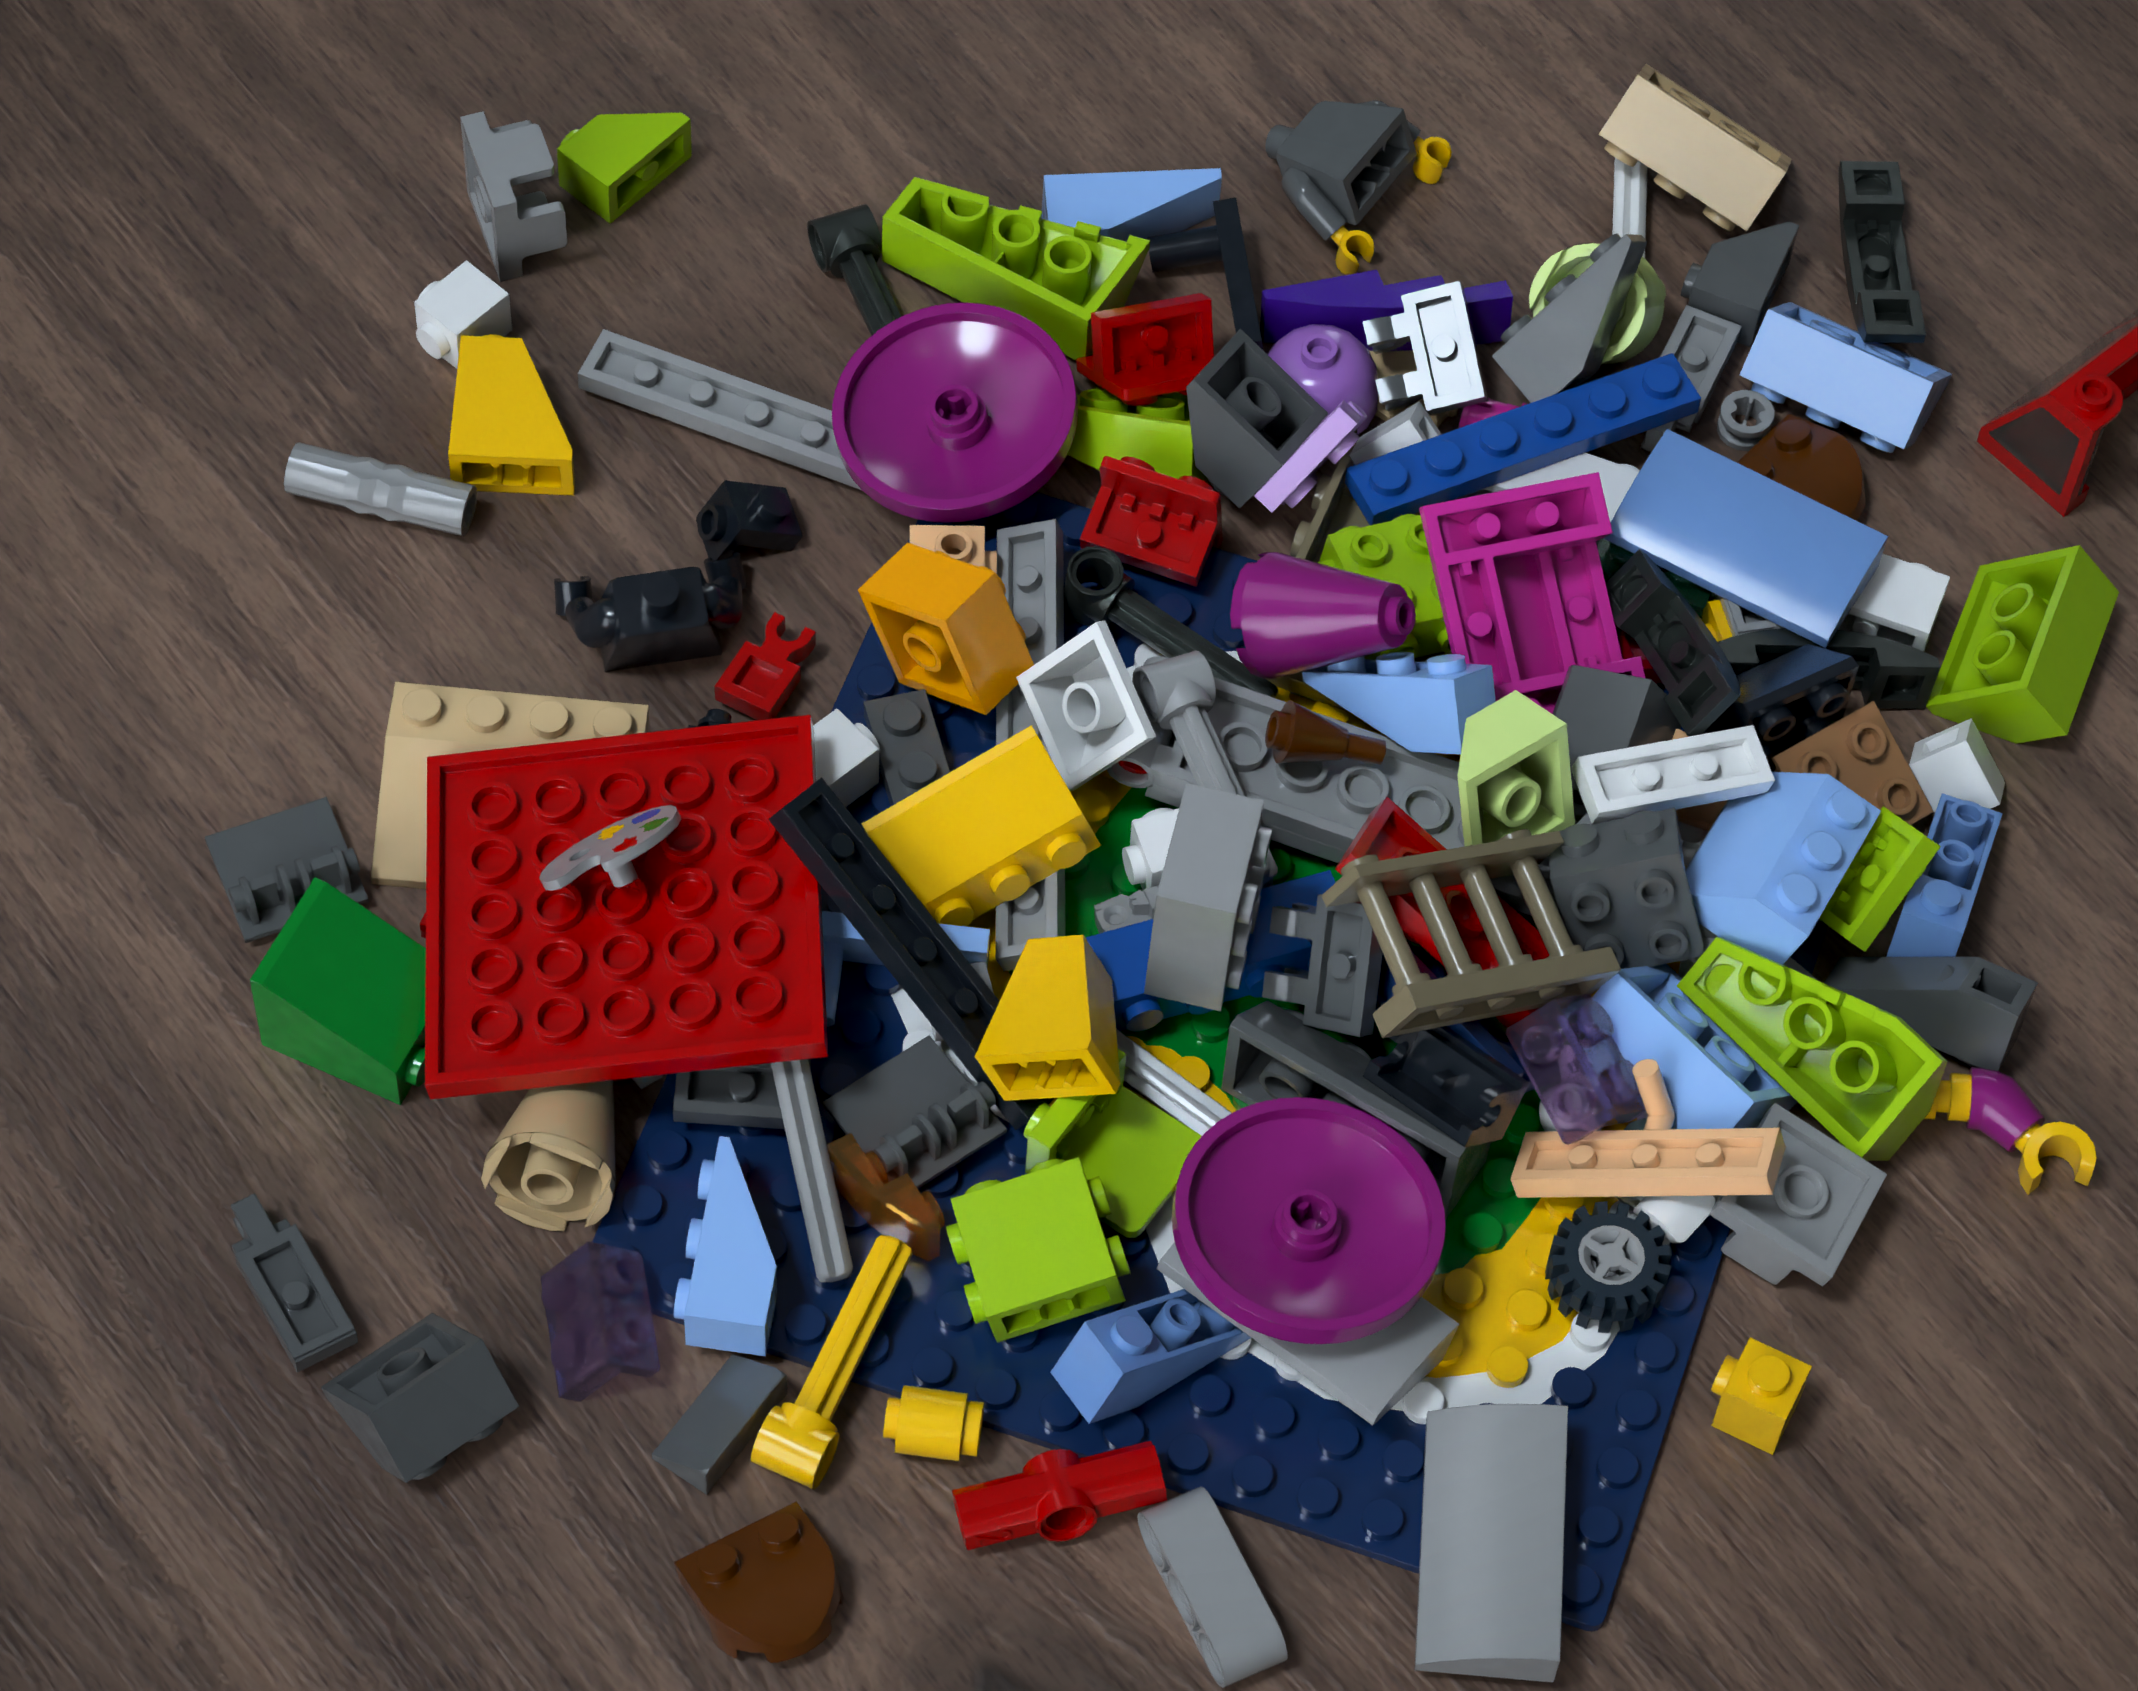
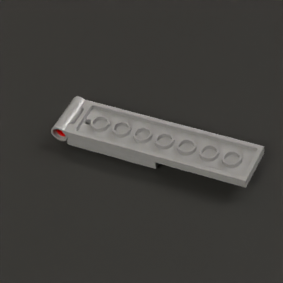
[1106,656,1684,916]

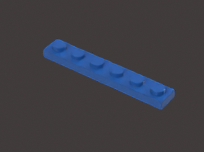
[1345,353,1701,525]

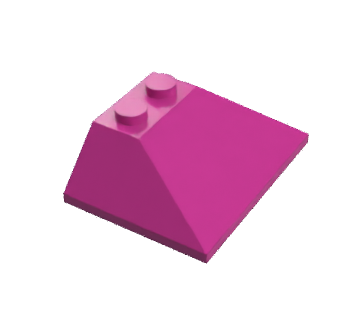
[1419,472,1645,713]

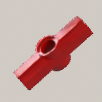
[952,1441,1167,1551]

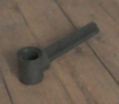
[807,204,902,336]
[1064,546,1278,698]

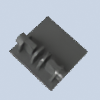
[204,797,369,943]
[822,1035,1007,1201]

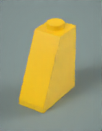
[448,334,575,496]
[974,935,1121,1101]

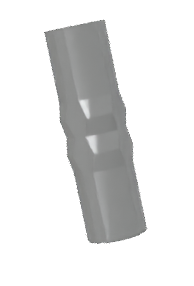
[284,442,477,536]

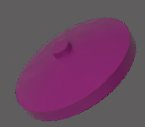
[832,303,1078,523]
[1172,1097,1446,1345]

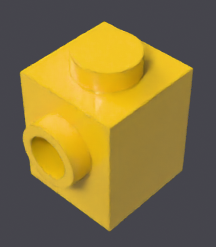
[1711,1337,1812,1455]

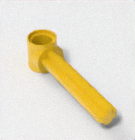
[751,1235,912,1490]

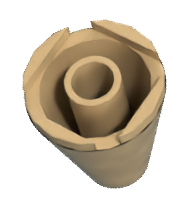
[481,1080,616,1231]

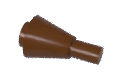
[1265,700,1386,765]

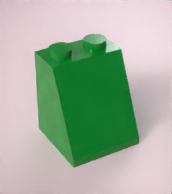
[250,877,426,1105]

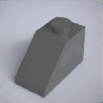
[1680,221,1799,347]

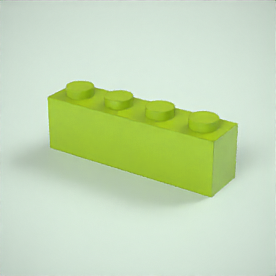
[882,177,1150,360]

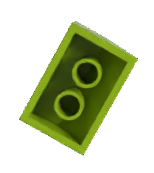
[1926,545,2119,744]

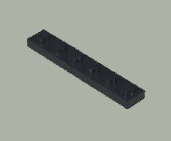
[769,777,1055,1130]

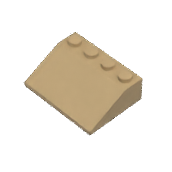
[371,682,650,889]

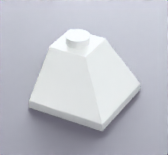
[1016,621,1156,791]

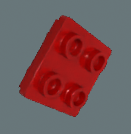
[1076,293,1214,406]
[1080,456,1223,587]

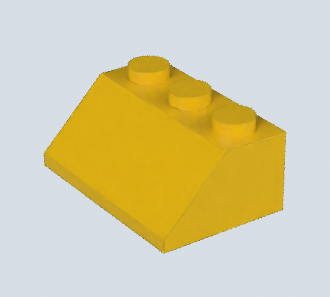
[862,725,1101,927]

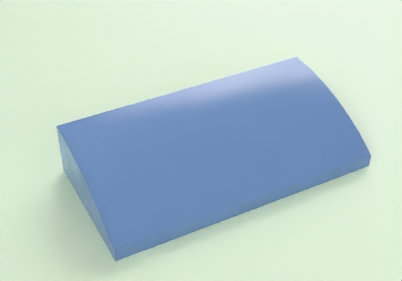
[1604,429,1888,648]

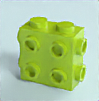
[1317,514,1452,660]
[946,1157,1131,1343]

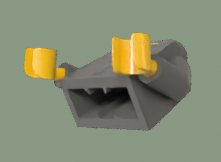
[1265,100,1452,275]

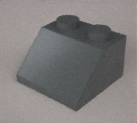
[1186,329,1328,509]
[321,1313,519,1483]

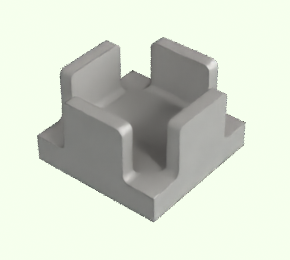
[460,111,567,282]
[1709,1103,1887,1287]

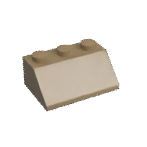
[1599,64,1792,231]

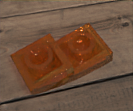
[828,1133,945,1261]

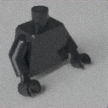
[554,552,747,672]

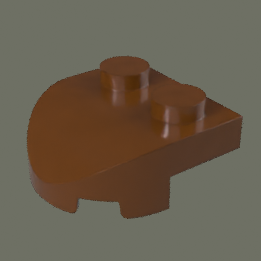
[1737,414,1866,520]
[674,1501,843,1663]

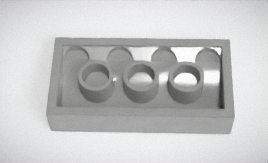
[1157,1242,1459,1425]
[1414,1404,1568,1682]

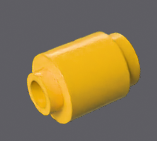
[883,1385,984,1461]

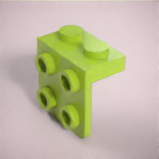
[1024,1049,1201,1238]

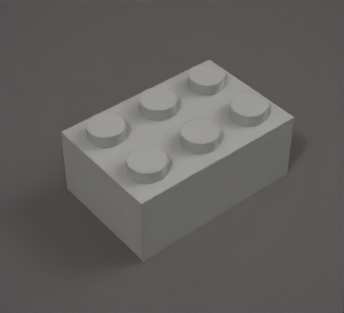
[1144,783,1272,1011]

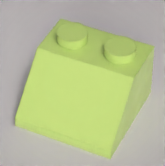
[1457,690,1575,847]

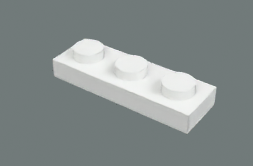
[1571,725,1775,824]

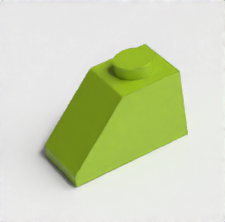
[557,113,692,224]

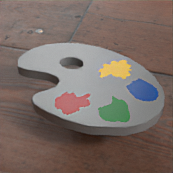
[539,805,681,891]

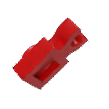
[714,612,816,720]

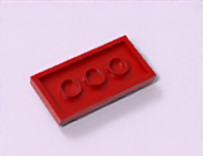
[1335,797,1560,1043]

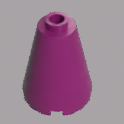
[1230,552,1416,679]

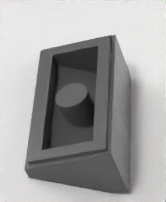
[652,1354,787,1495]

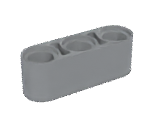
[1137,1487,1288,1688]

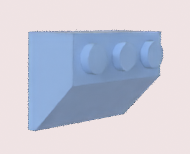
[1740,302,1952,453]
[1685,772,1881,965]
[1567,964,1798,1129]

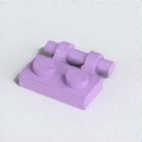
[1254,400,1368,513]

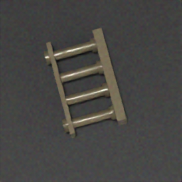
[1321,829,1621,1038]

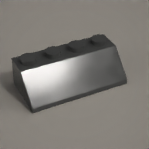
[1221,1000,1491,1220]

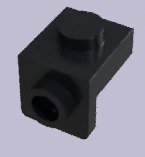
[696,480,803,561]

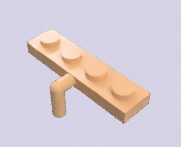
[1510,1059,1786,1198]

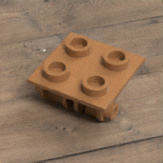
[1771,701,1934,825]

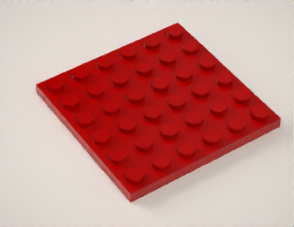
[425,715,828,1099]

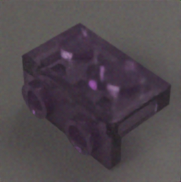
[1506,994,1646,1144]
[540,1241,660,1402]

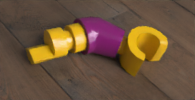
[1924,1067,2097,1195]

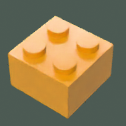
[858,542,1034,715]

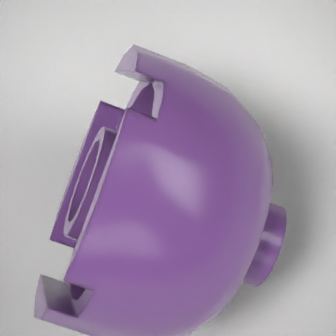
[1268,324,1379,438]

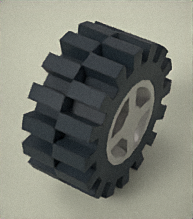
[1545,1201,1672,1333]

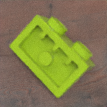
[1819,806,1941,952]

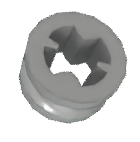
[1717,390,1774,451]

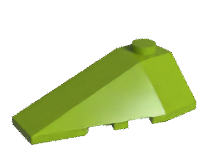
[1067,388,1210,485]
[1677,937,1948,1161]

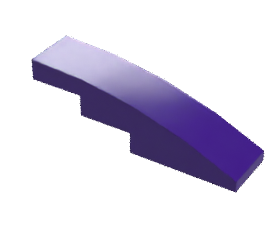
[1260,270,1513,352]

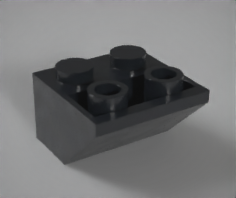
[1702,644,1859,771]

